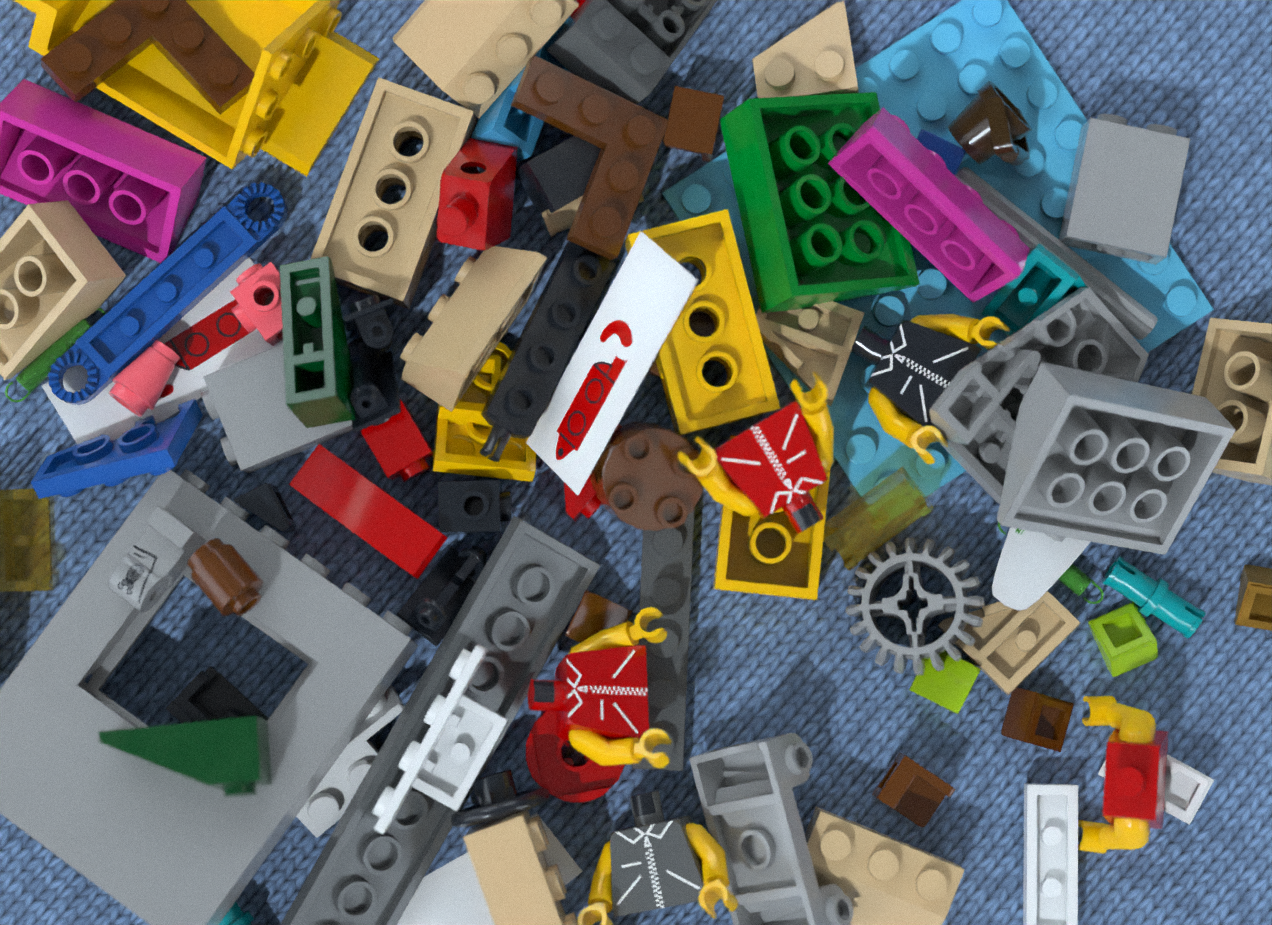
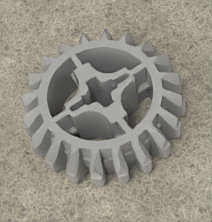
[846,537,985,676]

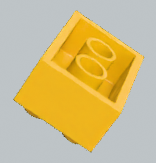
[712,435,831,600]

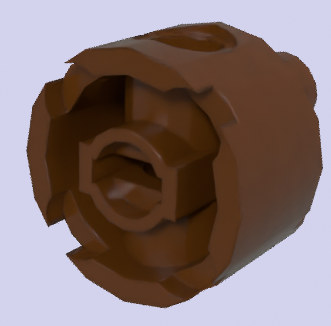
[590,421,703,531]

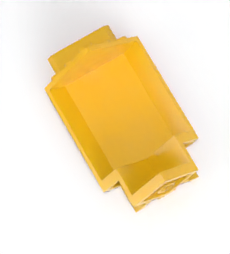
[13,0,380,177]

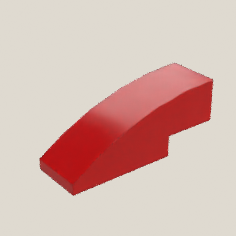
[289,444,448,579]

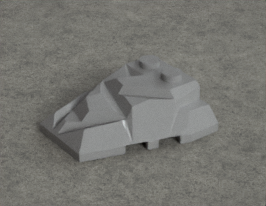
[929,287,1149,542]

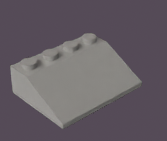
[997,362,1236,555]

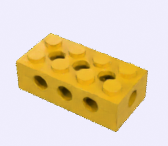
[624,209,780,436]

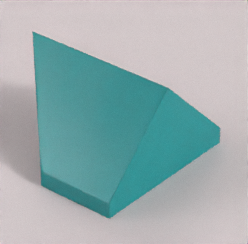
[980,244,1087,336]

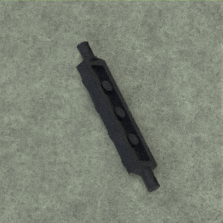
[480,241,616,462]

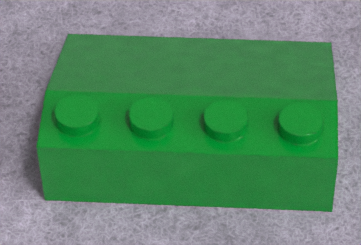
[720,92,920,313]

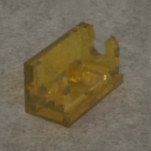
[823,466,934,571]
[0,489,53,593]

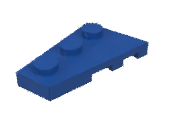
[31,398,203,499]

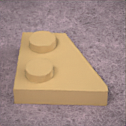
[752,1,859,98]
[756,301,865,406]
[938,591,1080,696]

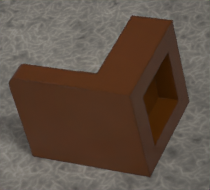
[664,86,724,162]
[872,752,956,827]

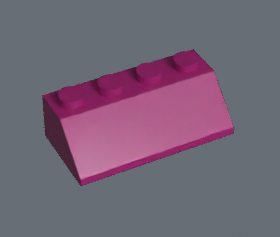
[0,79,207,263]
[828,107,1030,303]

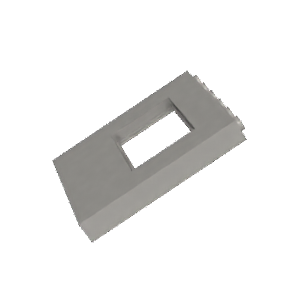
[0,469,418,925]

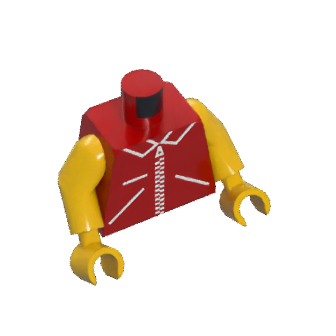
[678,372,834,534]
[528,607,672,768]
[1078,696,1169,854]

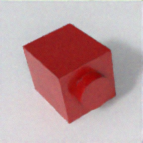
[360,399,434,482]

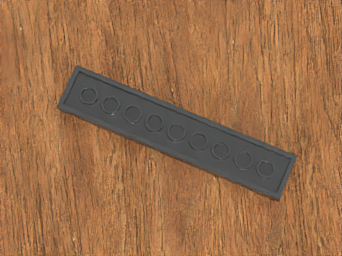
[280,516,601,925]

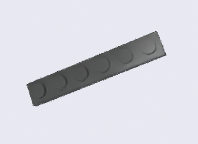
[632,509,694,771]

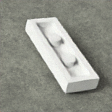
[1023,783,1078,925]

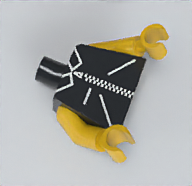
[851,314,1010,464]

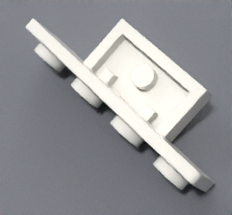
[372,644,509,834]
[296,685,405,838]

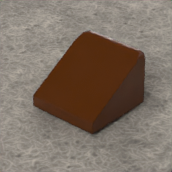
[565,590,632,643]
[1001,687,1074,752]

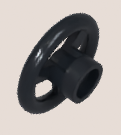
[451,769,550,828]

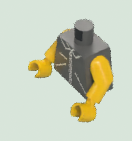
[577,790,738,925]

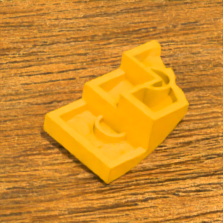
[433,342,536,482]

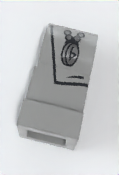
[108,505,206,612]

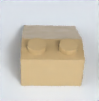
[0,200,126,380]

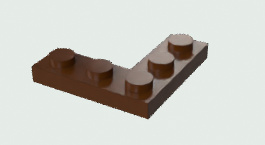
[41,0,255,114]
[511,55,668,260]

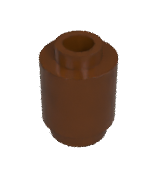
[187,538,263,616]

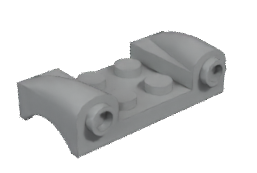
[689,733,853,925]

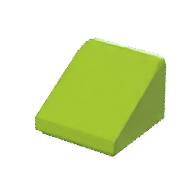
[1088,602,1158,677]
[909,651,981,714]

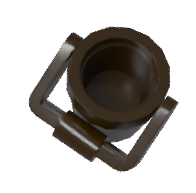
[948,81,1032,166]

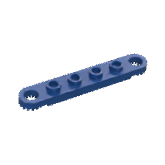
[48,182,288,405]

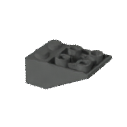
[546,0,717,104]

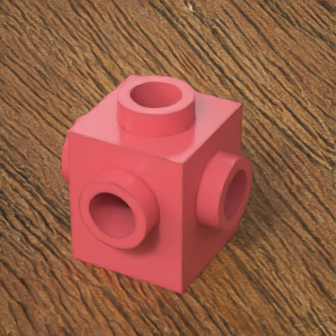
[230,262,283,346]

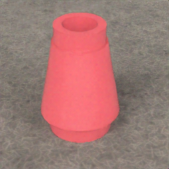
[108,340,180,417]

